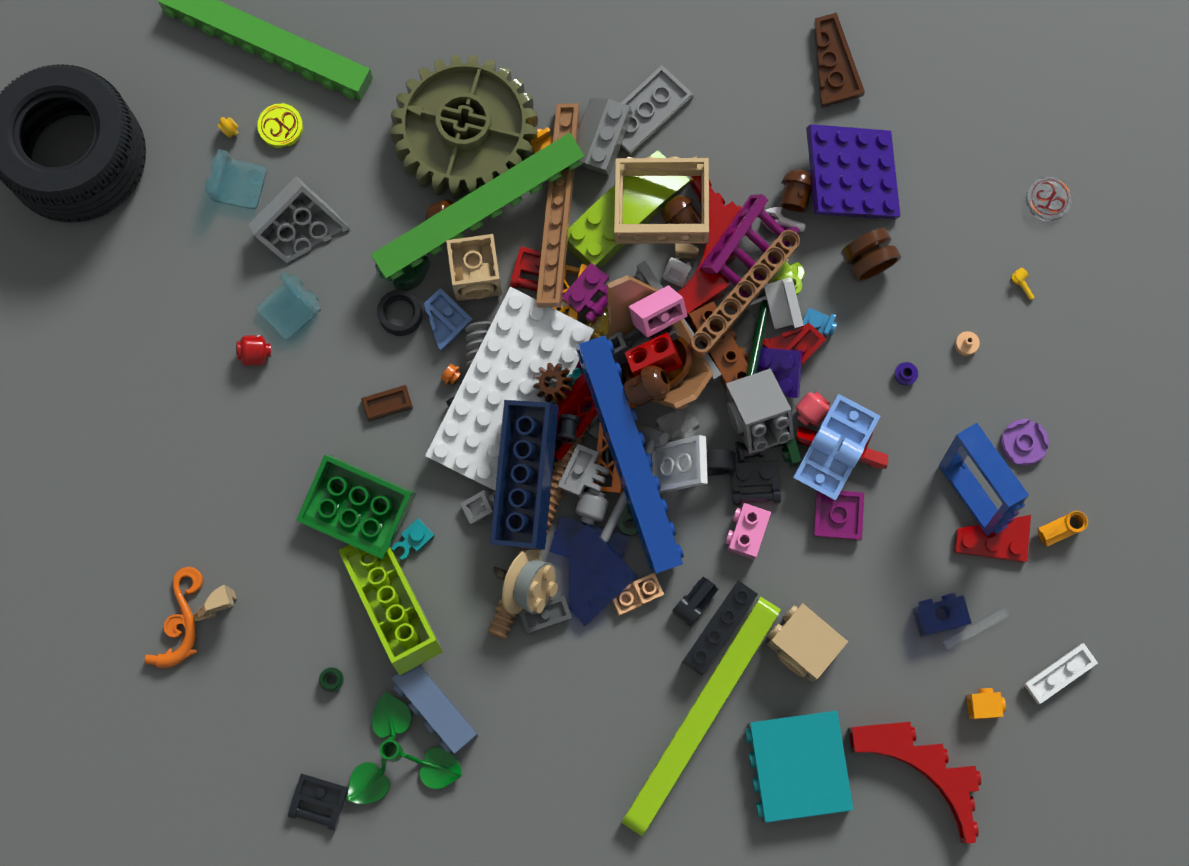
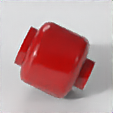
[236,335,271,366]

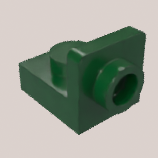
[770,436,802,468]

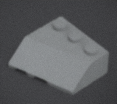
[248,176,350,263]

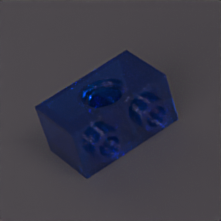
[913,593,972,637]

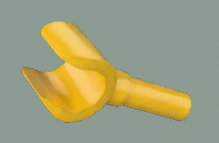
[1011,268,1035,300]

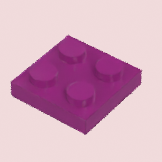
[813,491,864,541]

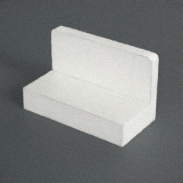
[764,277,804,329]

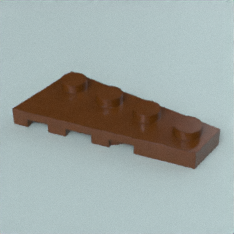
[814,12,865,108]

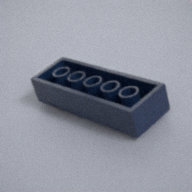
[490,400,559,550]

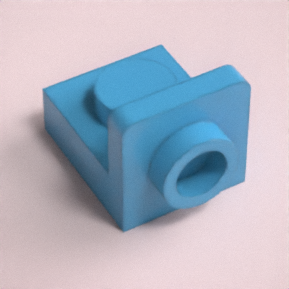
[803,308,838,338]

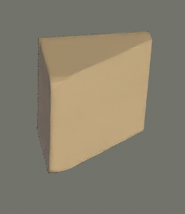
[674,243,699,260]

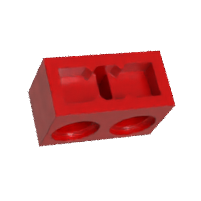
[625,332,683,377]

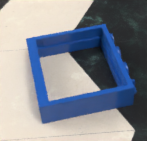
[938,423,1029,536]

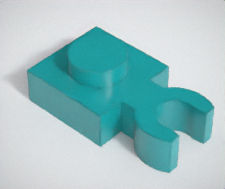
[391,518,435,561]

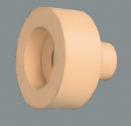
[954,331,980,356]

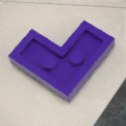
[757,348,803,398]

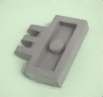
[558,444,610,498]

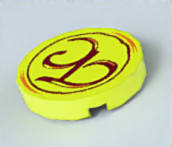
[258,103,303,148]

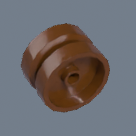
[841,228,902,282]

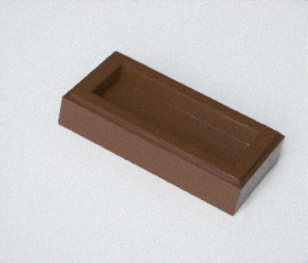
[361,385,413,422]

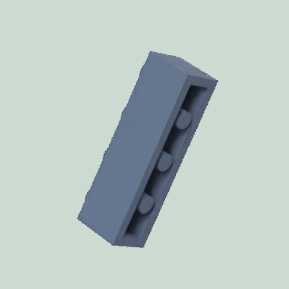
[392,665,478,754]

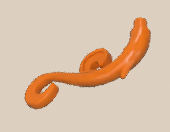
[145,567,203,668]

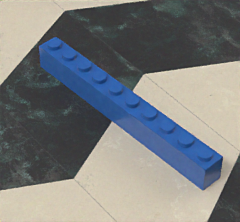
[575,335,684,574]

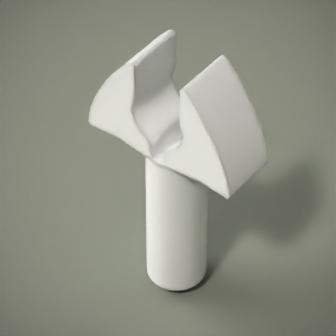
[762,207,806,233]

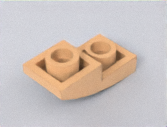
[609,573,664,616]

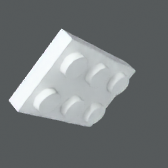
[650,435,708,494]

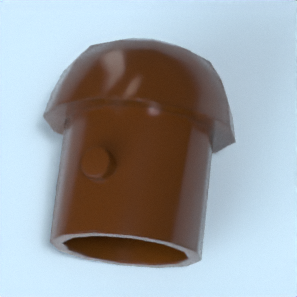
[780,169,812,212]
[662,195,702,224]
[624,366,671,407]

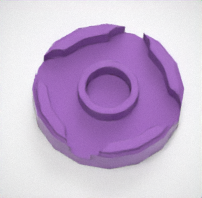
[1000,419,1049,466]

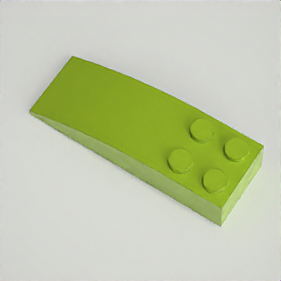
[567,150,690,269]
[338,544,443,675]

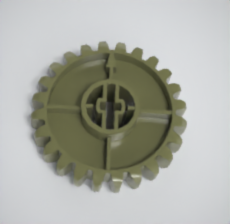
[390,55,538,199]

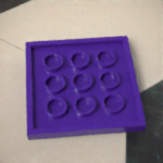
[806,124,900,219]

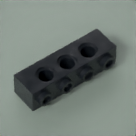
[682,580,758,676]

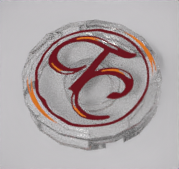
[1026,176,1073,222]

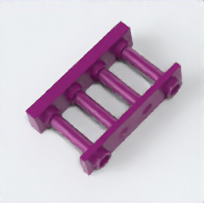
[700,194,800,298]

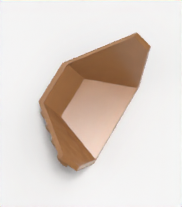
[607,275,713,410]

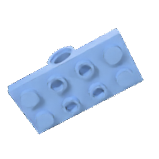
[793,394,881,500]

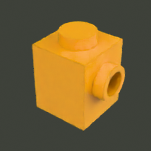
[966,688,1006,720]

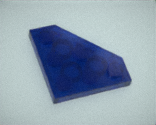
[569,524,638,626]

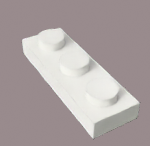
[1023,643,1098,704]

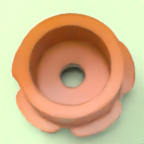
[440,364,461,385]

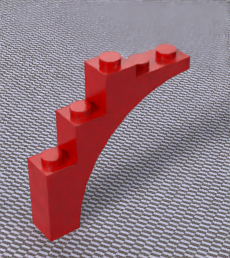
[677,176,742,321]
[848,722,981,844]

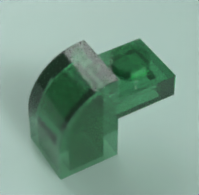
[375,256,430,290]

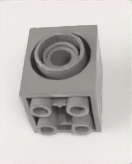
[726,368,794,454]

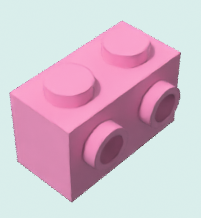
[629,285,687,338]
[725,503,771,560]

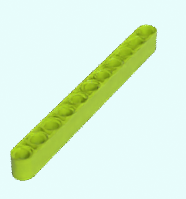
[621,596,781,836]

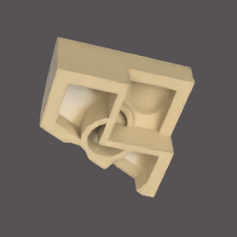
[193,585,237,622]

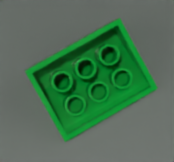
[296,455,416,559]

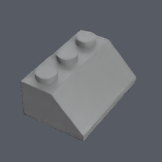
[577,98,633,176]

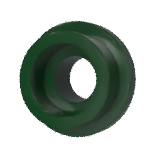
[319,667,344,692]

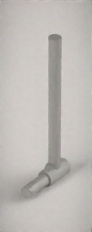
[600,423,669,542]

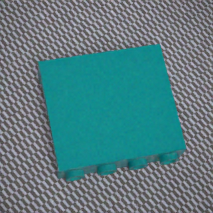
[745,711,854,822]

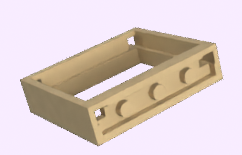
[614,156,709,244]

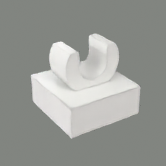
[662,257,692,288]

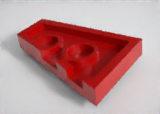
[954,515,1031,563]

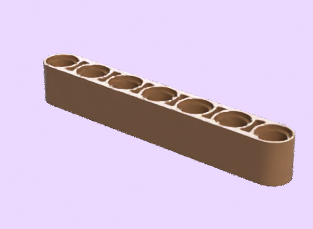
[689,230,800,359]

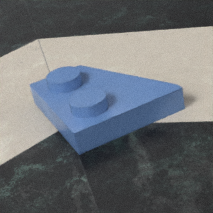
[424,288,473,352]

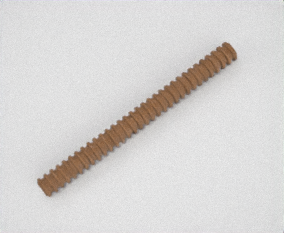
[487,423,591,639]

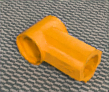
[1037,511,1088,547]

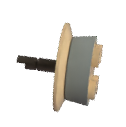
[493,549,558,614]

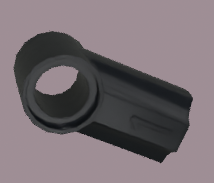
[672,576,719,627]

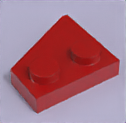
[763,323,827,367]

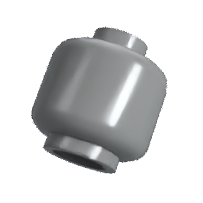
[575,488,609,525]

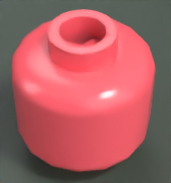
[796,391,830,427]

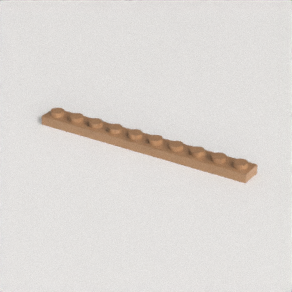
[536,103,580,308]

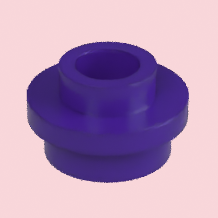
[894,362,918,385]

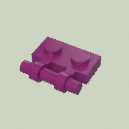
[562,263,609,322]

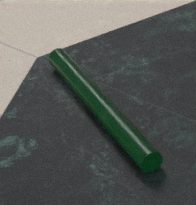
[746,300,769,377]

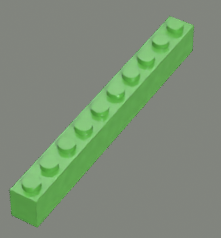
[158,0,373,101]
[371,132,584,281]

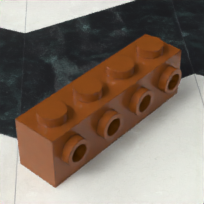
[687,301,748,392]

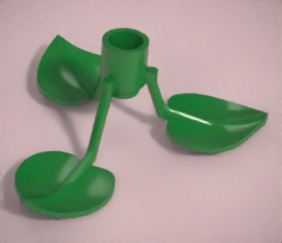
[347,692,462,804]

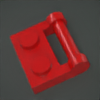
[510,246,541,291]

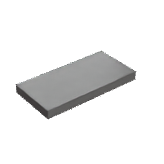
[620,65,694,157]

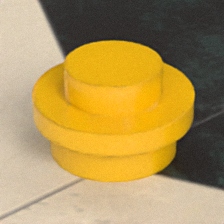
[217,117,239,138]

